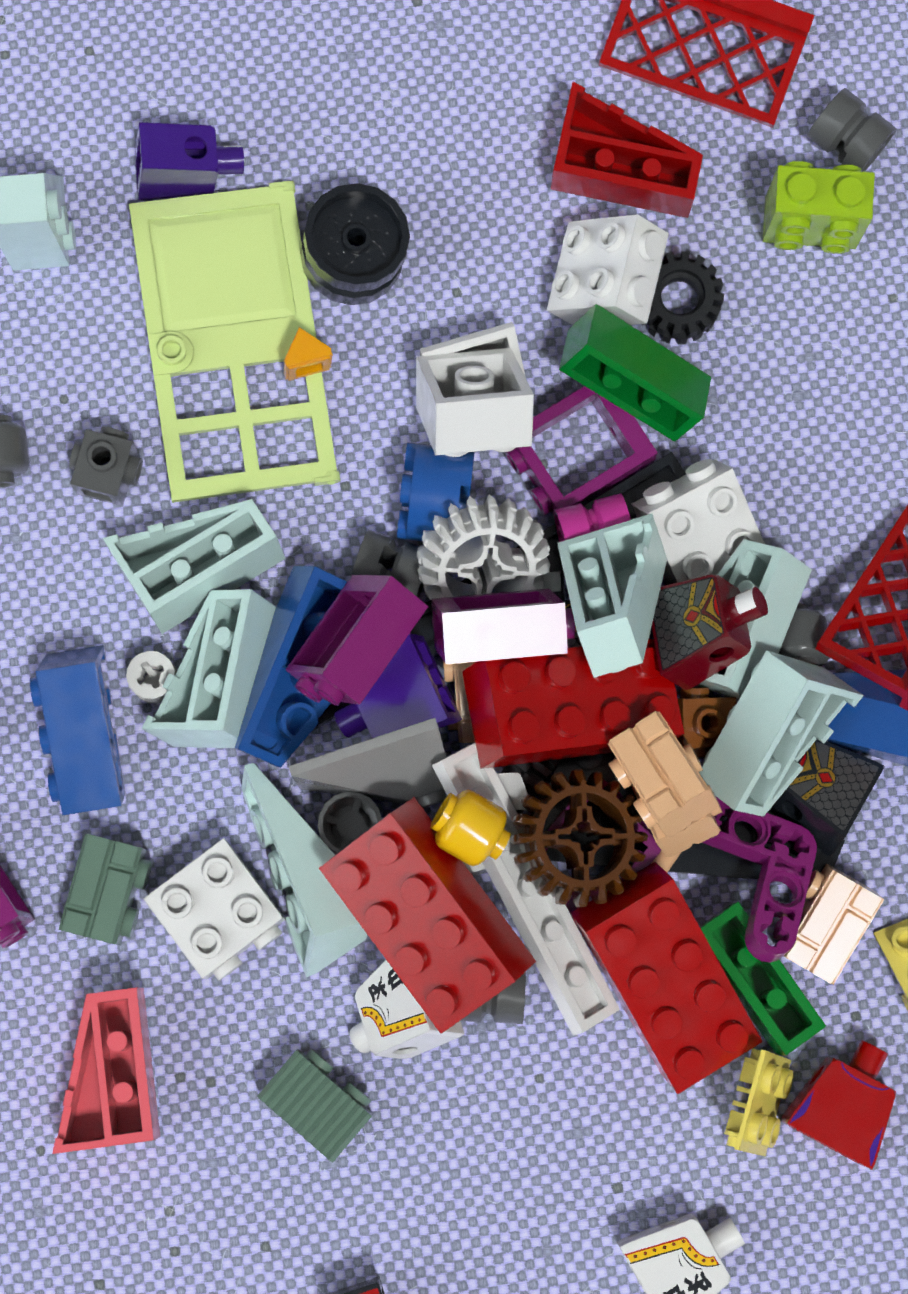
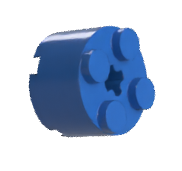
[397,442,475,541]

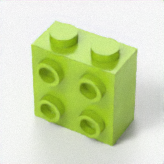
[762,161,875,254]

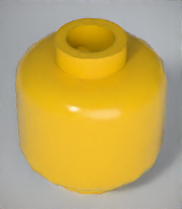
[431,789,511,866]

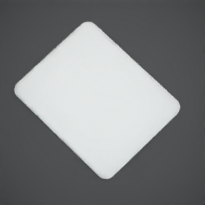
[497,773,528,810]

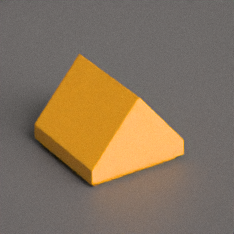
[283,327,333,381]

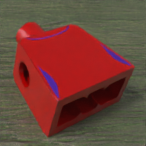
[780,1040,896,1170]

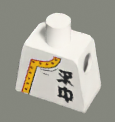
[349,960,465,1059]
[616,1213,745,1294]

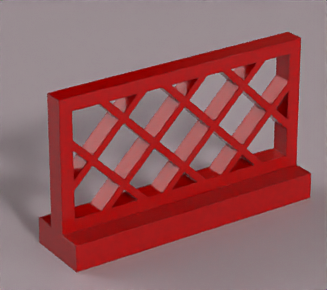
[599,0,815,128]
[815,505,908,711]

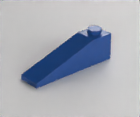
[235,566,347,768]
[827,669,908,766]

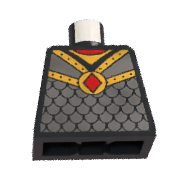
[771,739,885,857]

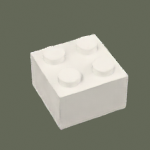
[416,348,534,457]

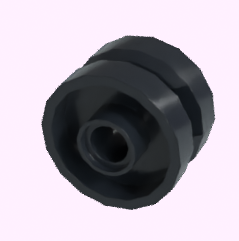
[300,183,410,305]

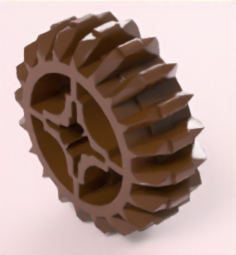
[510,769,648,908]

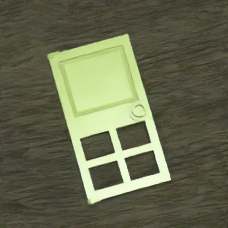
[129,181,341,503]

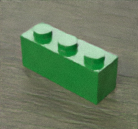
[559,304,711,442]
[699,902,827,1056]

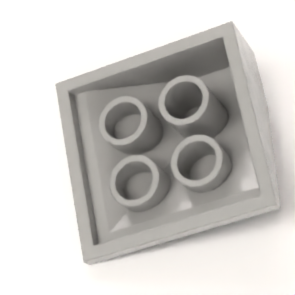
[288,718,446,808]

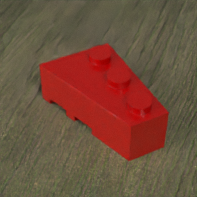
[550,81,703,218]

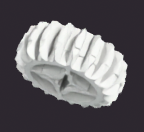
[417,494,550,600]

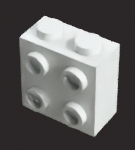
[546,214,669,325]
[631,459,765,585]
[143,838,286,981]

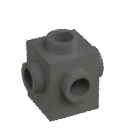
[69,427,143,506]

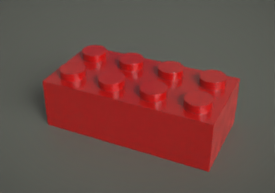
[462,639,685,769]
[319,797,537,1034]
[570,862,763,1094]

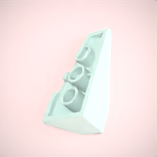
[241,763,367,977]

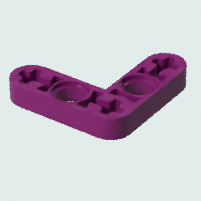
[701,797,817,963]

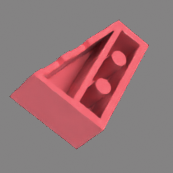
[52,987,161,1154]

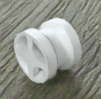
[126,651,177,704]

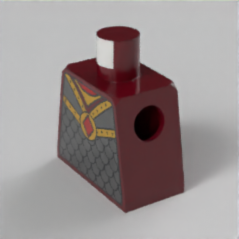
[652,574,768,690]

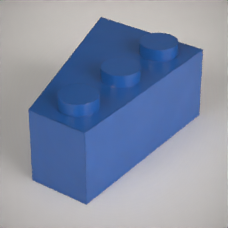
[30,645,125,816]

